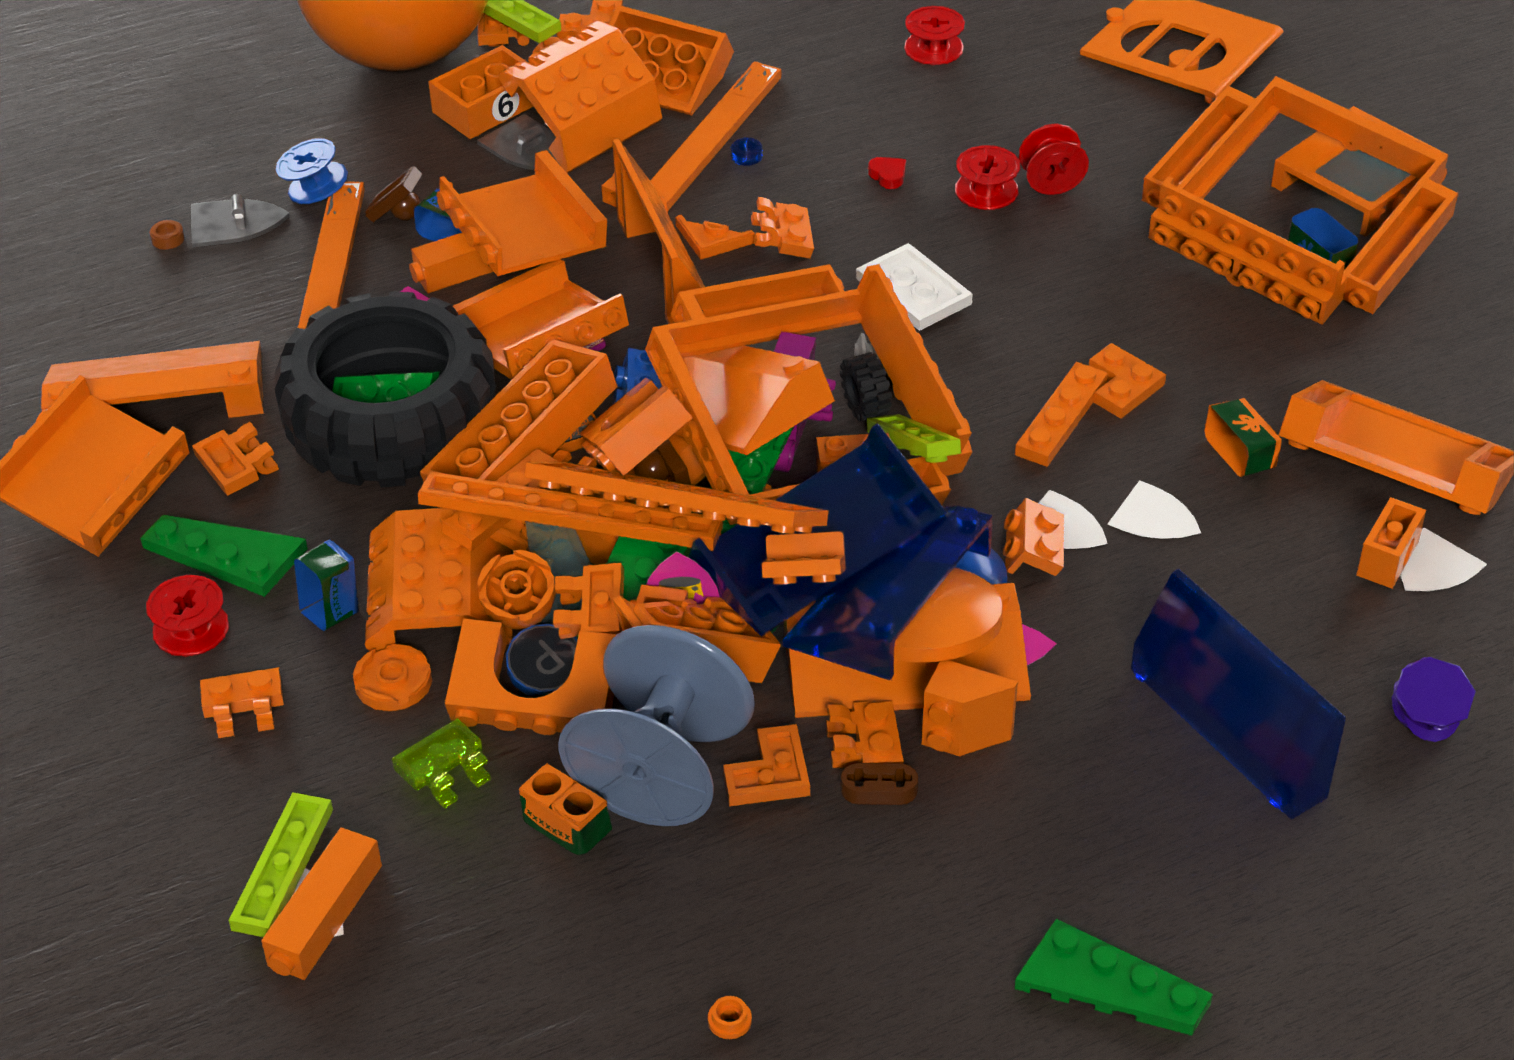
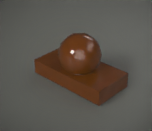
[365,166,423,223]
[634,439,691,485]

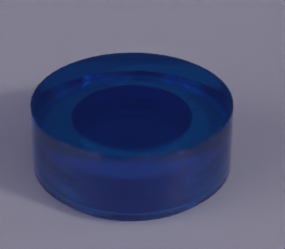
[731,137,763,166]

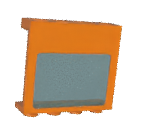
[1271,106,1448,237]

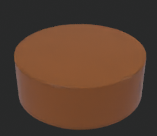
[150,220,185,250]

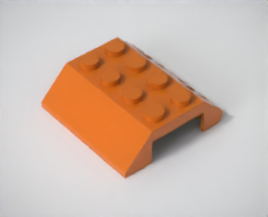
[499,21,662,174]
[365,508,513,652]

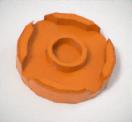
[353,644,432,711]

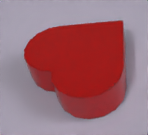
[868,157,907,189]

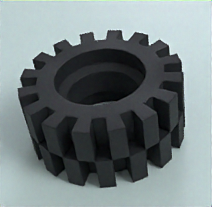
[840,352,892,421]

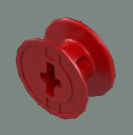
[904,6,965,65]
[1018,123,1089,195]
[955,145,1020,210]
[146,575,229,657]

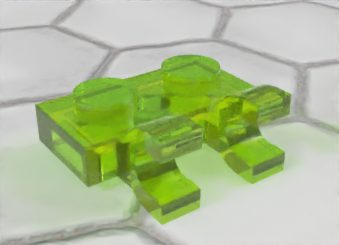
[391,718,491,809]

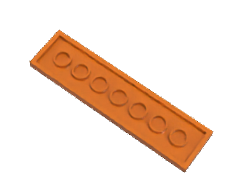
[524,462,829,534]

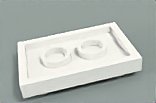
[856,243,973,331]

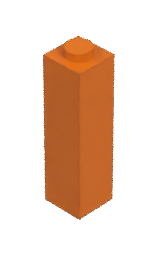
[409,233,494,293]
[261,827,382,980]

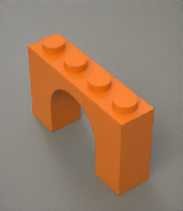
[580,378,693,476]
[445,619,616,735]

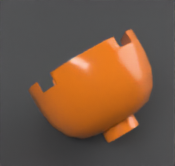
[477,550,556,629]

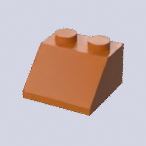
[922,660,1018,756]

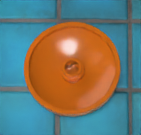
[844,564,1003,662]

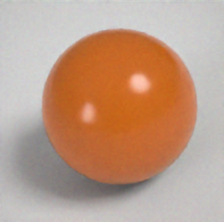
[297,0,488,71]

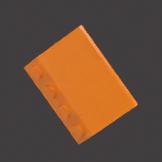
[608,5,734,116]

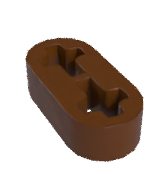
[841,763,919,805]

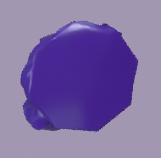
[1391,657,1476,742]

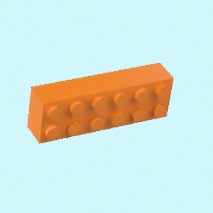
[420,339,618,482]

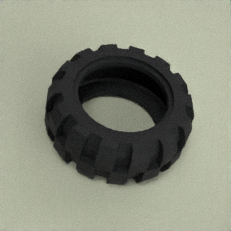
[275,291,496,488]

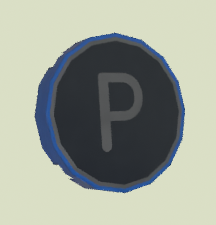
[506,624,577,697]

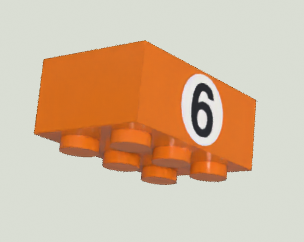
[428,45,534,139]

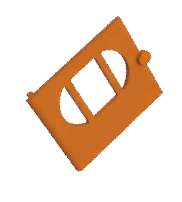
[1080,0,1283,104]

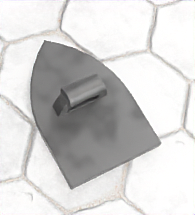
[477,114,560,170]
[191,194,290,247]

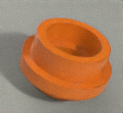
[708,996,752,1039]

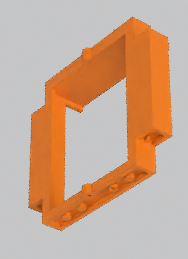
[1142,76,1459,325]
[645,264,973,534]

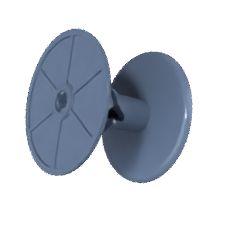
[558,625,755,826]

